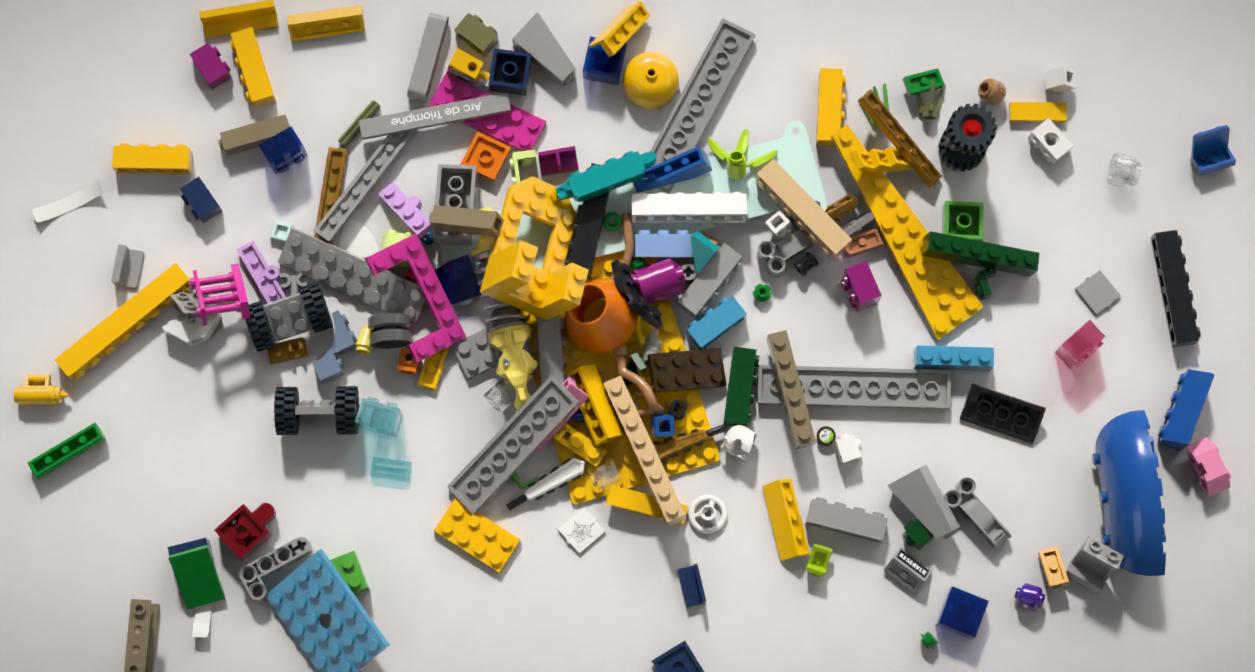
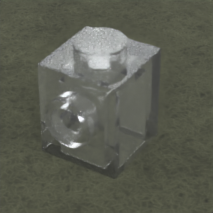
[484,380,516,412]

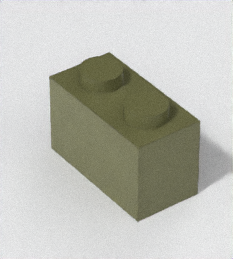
[454,13,499,57]

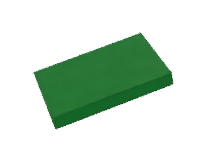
[168,545,226,610]

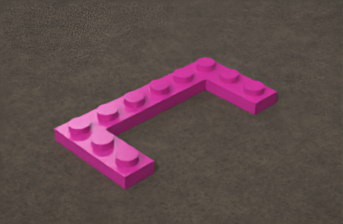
[364,234,466,363]

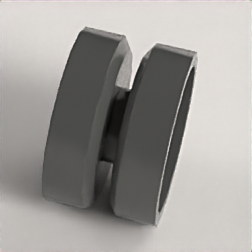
[368,313,412,349]

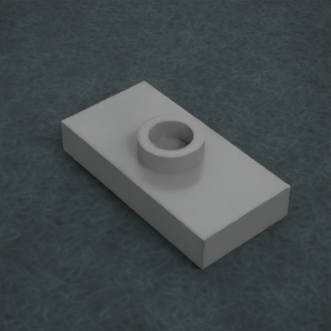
[841,211,874,236]

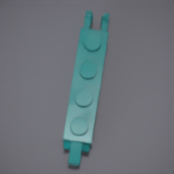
[555,151,657,203]

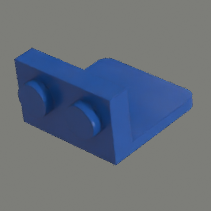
[1191,125,1236,176]

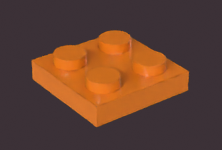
[460,132,511,182]

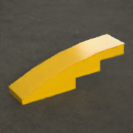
[851,147,913,172]
[605,485,688,525]

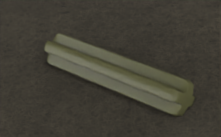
[338,100,380,147]

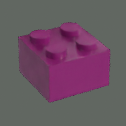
[841,261,882,312]

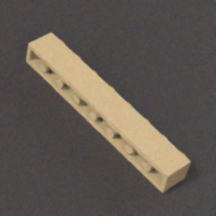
[603,375,686,527]

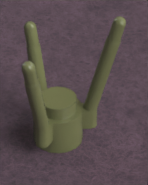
[916,82,946,120]

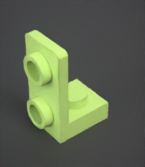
[510,149,536,185]

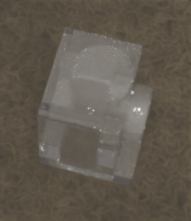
[590,460,621,490]

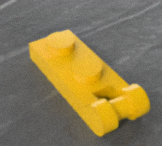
[552,423,607,468]

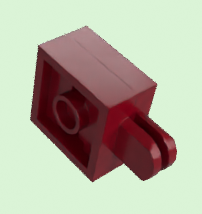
[214,502,276,561]

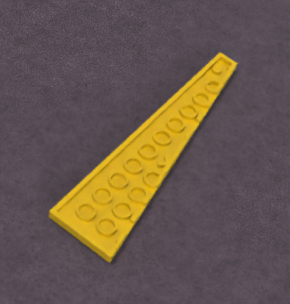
[831,125,984,341]

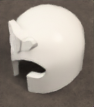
[720,425,757,461]

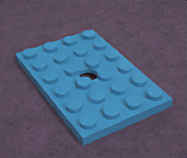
[266,549,390,672]

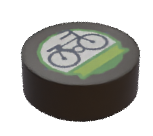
[816,426,836,446]

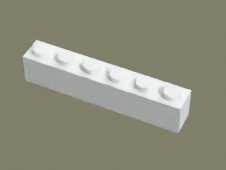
[632,192,747,223]

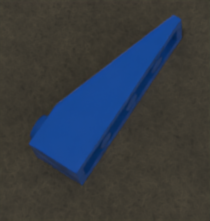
[633,146,712,193]

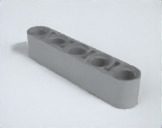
[407,12,449,102]

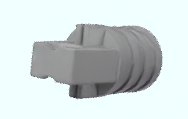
[642,329,662,365]

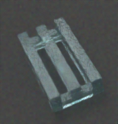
[370,457,412,482]

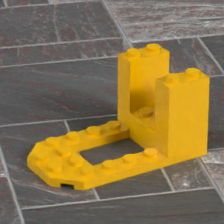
[480,176,589,320]

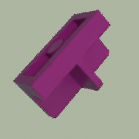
[538,146,579,177]

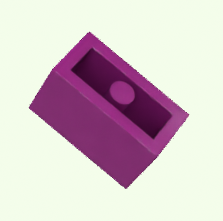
[190,42,231,90]

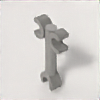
[280,272,308,296]

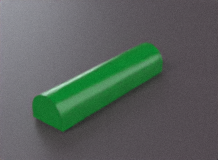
[27,422,106,480]

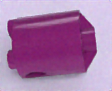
[631,258,686,305]

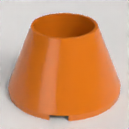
[565,278,639,354]

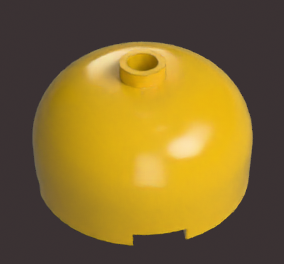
[623,52,679,110]

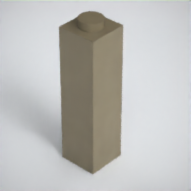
[218,114,293,156]
[429,205,504,237]

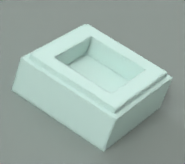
[270,220,294,243]

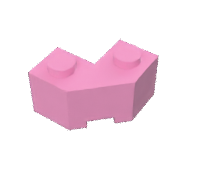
[1186,438,1231,496]

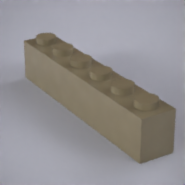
[766,330,816,450]

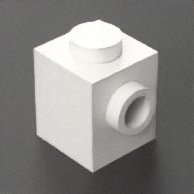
[1045,66,1076,93]
[834,434,862,465]

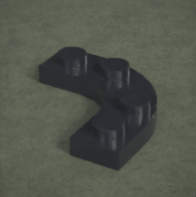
[611,259,662,330]

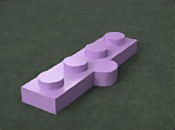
[378,182,434,239]
[237,241,286,303]

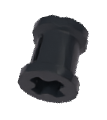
[793,252,819,277]
[669,400,687,420]

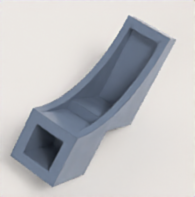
[313,310,357,384]

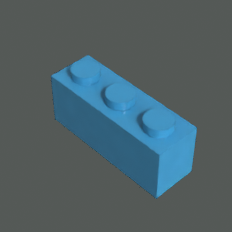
[687,296,747,350]

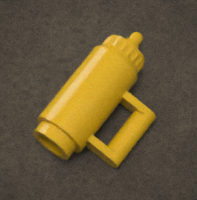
[14,375,69,405]

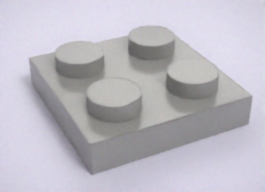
[452,328,498,380]

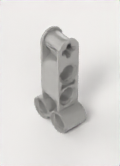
[757,229,818,278]
[943,477,1012,550]

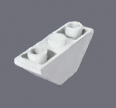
[162,313,222,346]

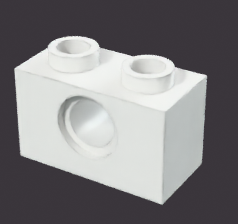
[1029,118,1074,165]

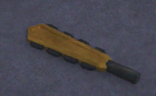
[652,423,728,463]

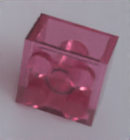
[1055,320,1106,369]

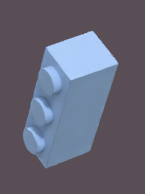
[634,230,693,257]

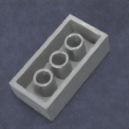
[432,164,478,246]

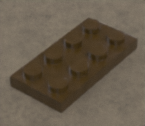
[647,348,727,393]

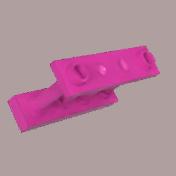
[190,263,250,326]

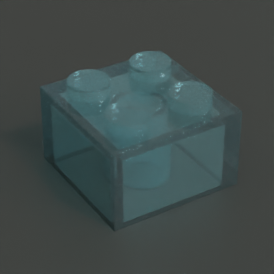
[355,397,403,437]

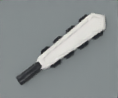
[506,458,585,511]

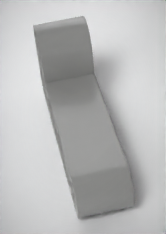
[239,537,312,602]

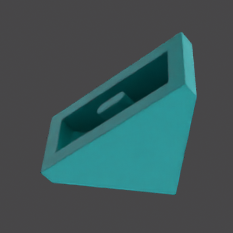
[690,231,719,273]

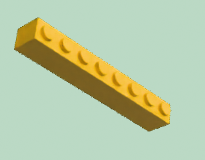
[54,263,191,381]

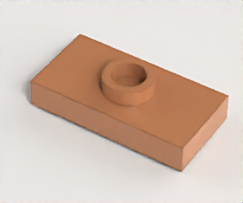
[845,228,884,258]

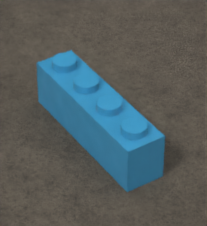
[914,345,994,371]

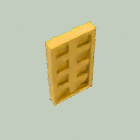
[434,498,521,573]

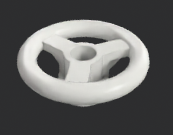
[688,495,727,534]

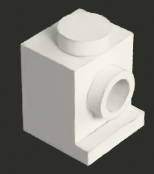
[765,210,796,241]

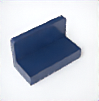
[678,563,706,608]

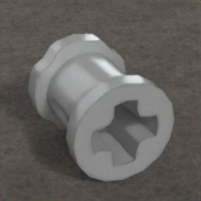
[682,263,697,284]

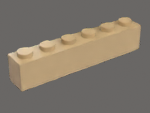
[756,159,852,260]

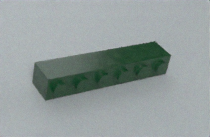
[921,231,1040,277]

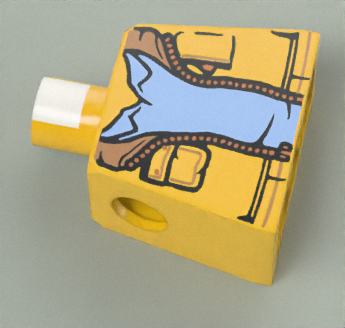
[446,48,490,85]

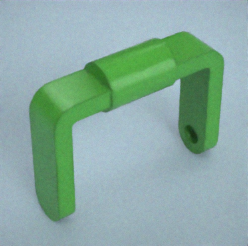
[511,472,539,489]

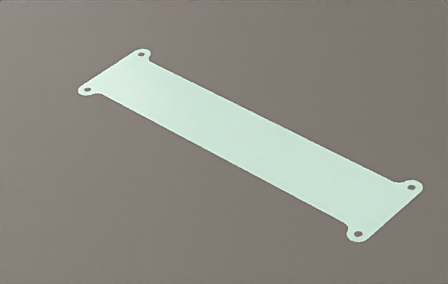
[440,121,827,306]

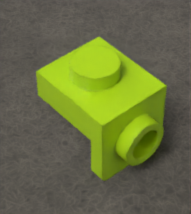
[806,543,833,577]

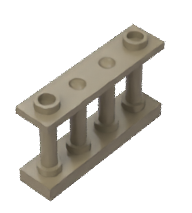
[124,599,160,672]

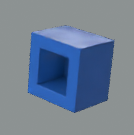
[650,414,675,437]

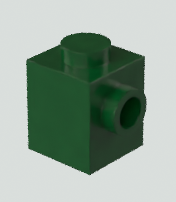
[902,519,934,551]

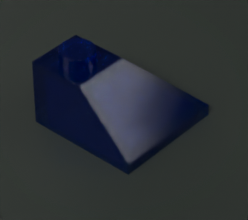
[435,254,482,305]

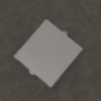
[1075,270,1121,315]

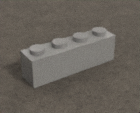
[677,243,743,319]
[536,315,568,386]
[805,497,888,543]

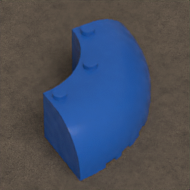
[1092,410,1166,576]

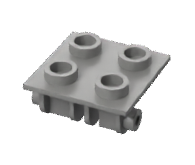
[170,292,217,324]

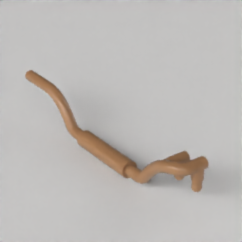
[605,213,664,417]

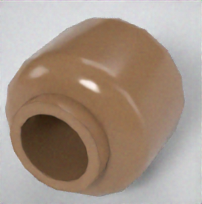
[978,78,1006,105]

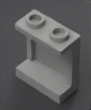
[1066,536,1124,594]

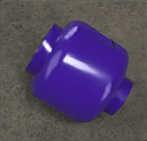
[1014,583,1045,611]

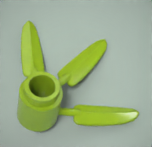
[707,129,778,179]

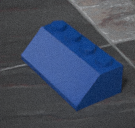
[1157,369,1215,452]

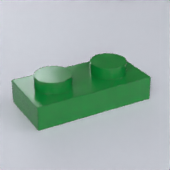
[902,68,945,96]

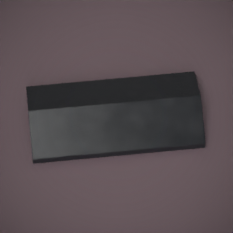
[960,383,1046,444]

